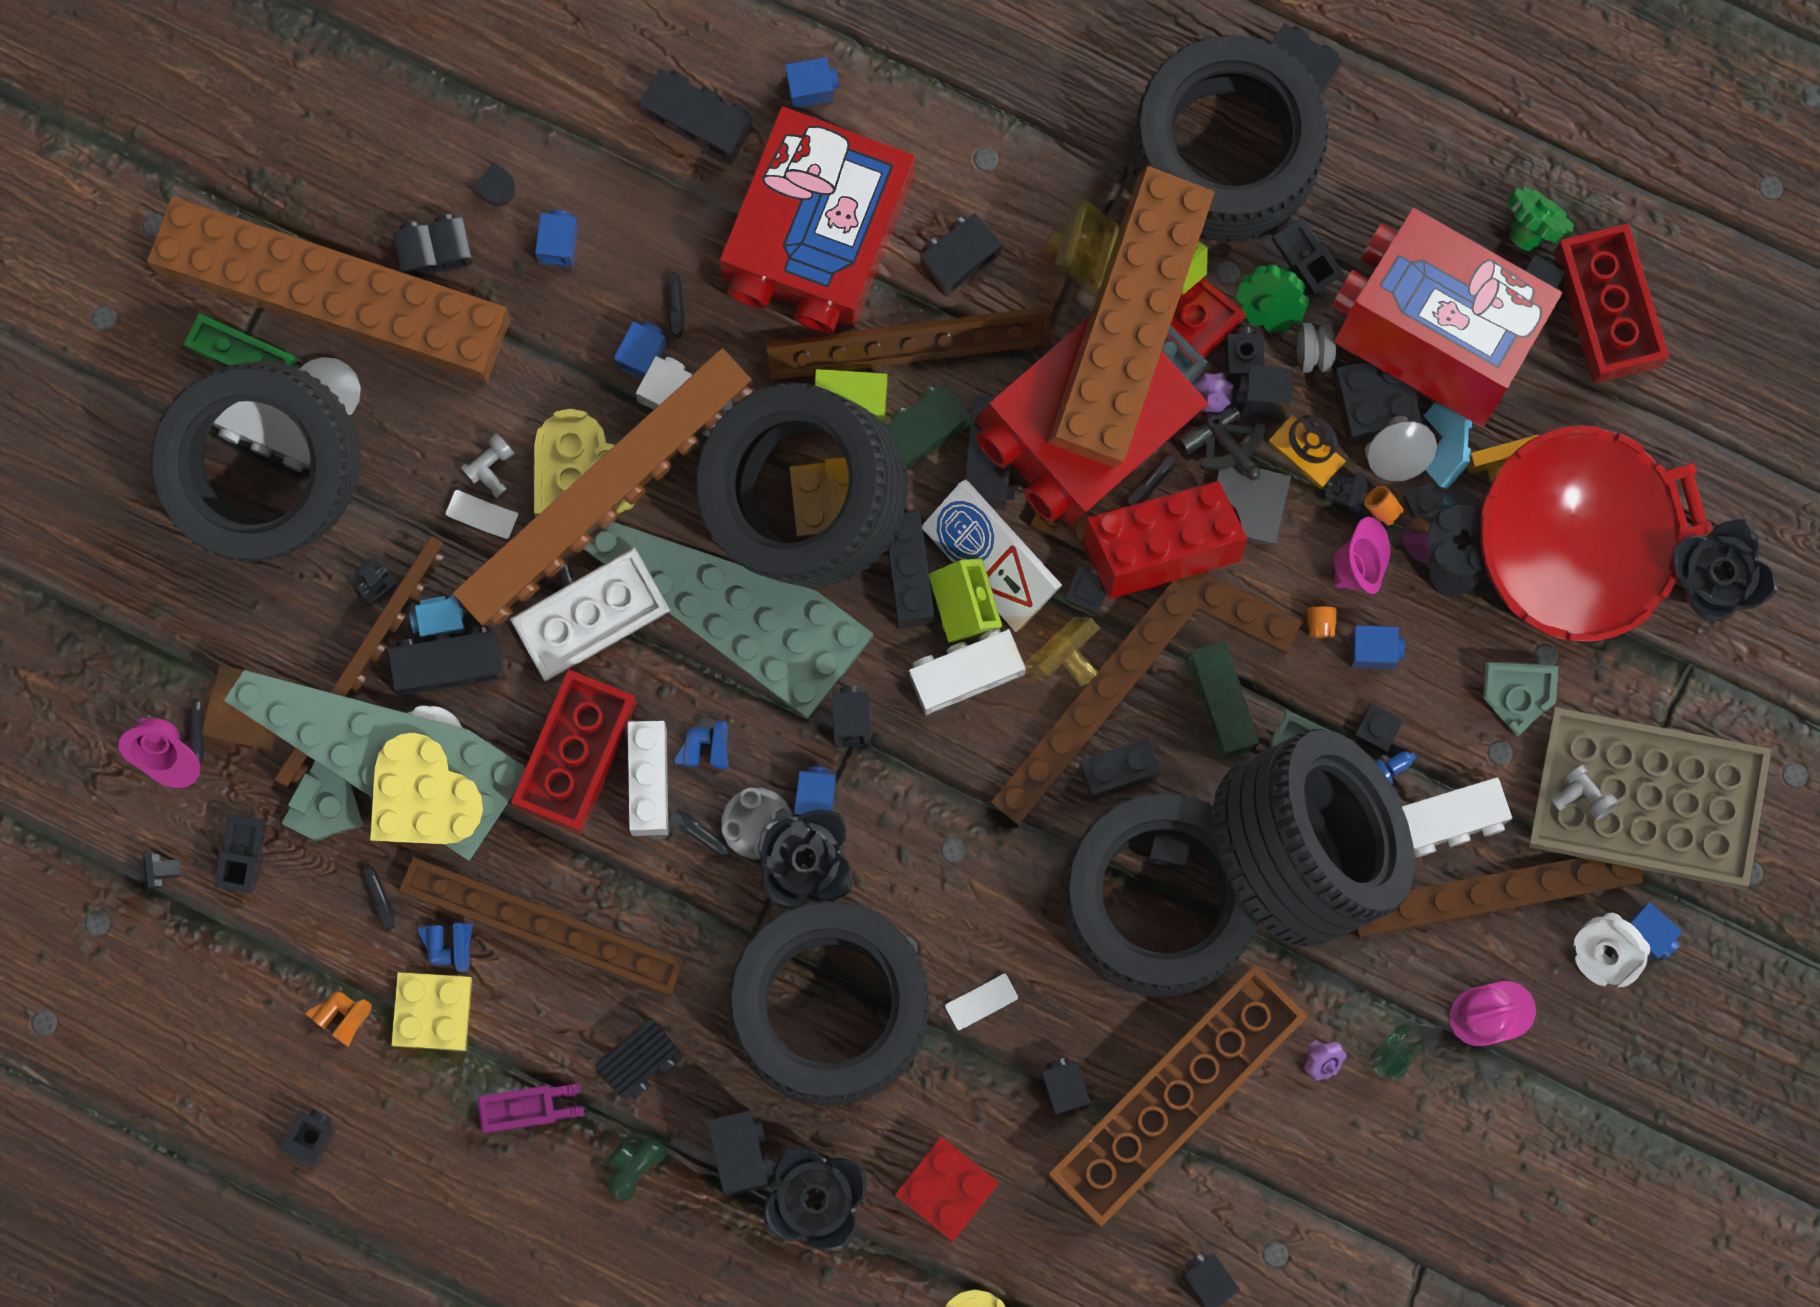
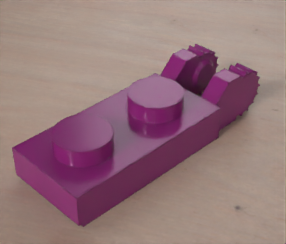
[477,1084,584,1134]

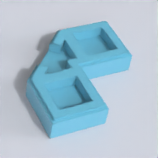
[1424,401,1472,489]

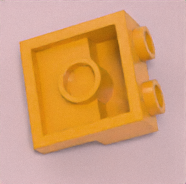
[790,458,849,539]

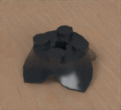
[1401,490,1487,598]
[1672,519,1778,621]
[758,809,852,908]
[763,1147,866,1251]

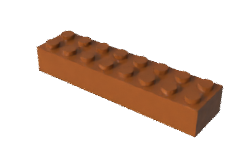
[1047,166,1215,468]
[1047,964,1308,1228]

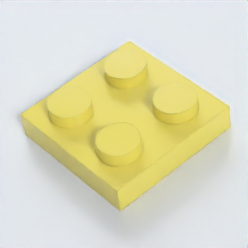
[392,972,472,1051]

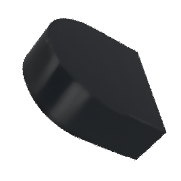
[472,162,516,206]

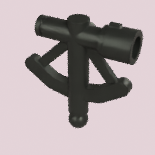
[1175,405,1266,481]

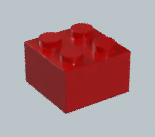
[895,1137,999,1243]

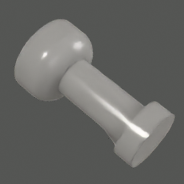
[461,433,515,498]
[1551,765,1619,821]

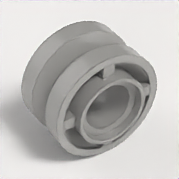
[1297,323,1336,373]

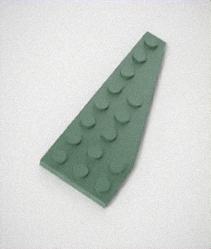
[584,522,874,720]
[224,670,526,861]

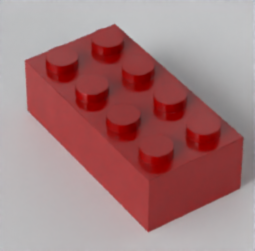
[1553,223,1669,384]
[1082,481,1248,599]
[511,669,638,836]

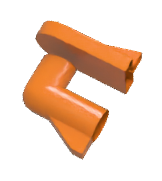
[305,991,372,1047]

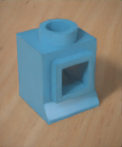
[410,594,466,642]

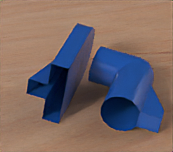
[674,720,729,769]
[1375,752,1417,784]
[418,923,473,972]

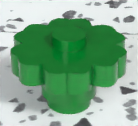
[1507,187,1574,251]
[1236,265,1309,333]

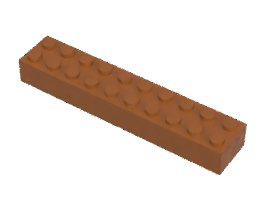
[147,197,511,384]
[453,348,754,626]

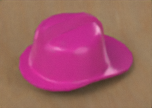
[1334,517,1390,594]
[119,717,200,788]
[1449,981,1536,1046]

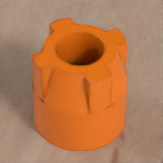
[1364,486,1403,525]
[1308,607,1336,638]

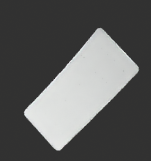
[446,490,518,539]
[945,974,1018,1030]

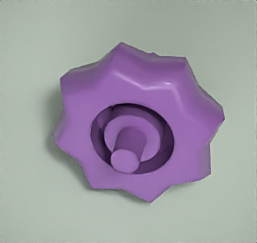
[1192,373,1234,413]
[1304,1040,1347,1081]

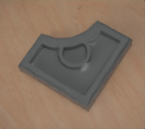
[1216,465,1291,546]

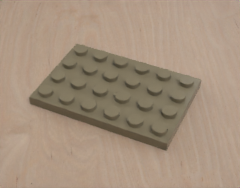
[1529,707,1772,890]

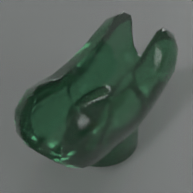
[1370,1024,1424,1080]
[606,1137,665,1201]

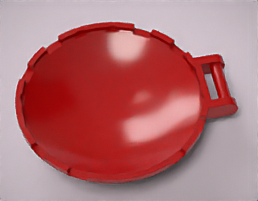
[1480,426,1713,642]

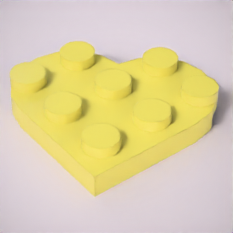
[534,409,635,517]
[370,733,483,844]

